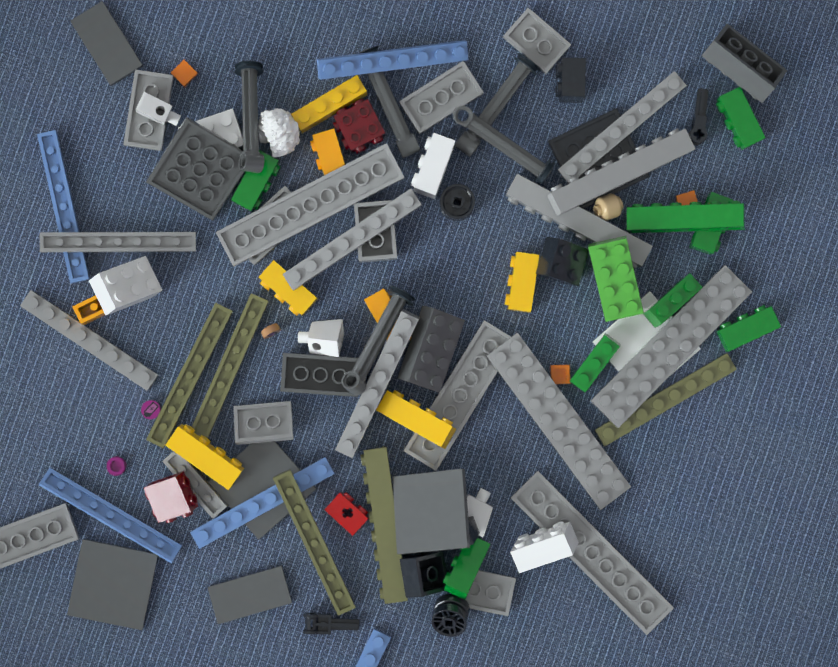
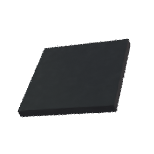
[548,108,650,209]

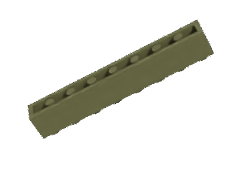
[360,447,408,604]

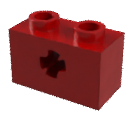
[324,492,369,536]

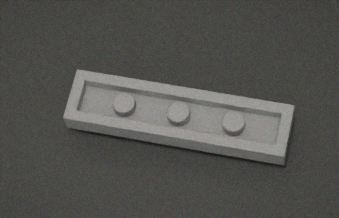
[162,451,228,519]

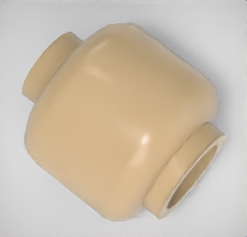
[593,193,623,221]

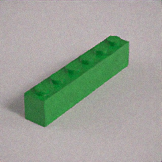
[627,201,745,233]

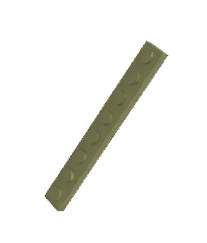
[192,293,269,438]
[146,302,233,448]
[595,353,737,447]
[273,469,356,616]

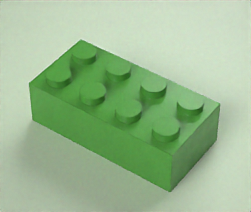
[588,236,644,322]

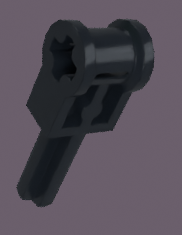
[688,88,709,145]
[303,613,360,635]

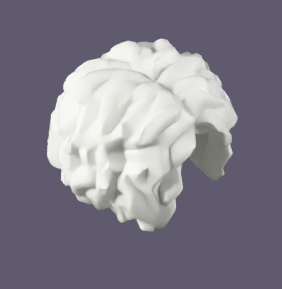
[258,108,300,157]

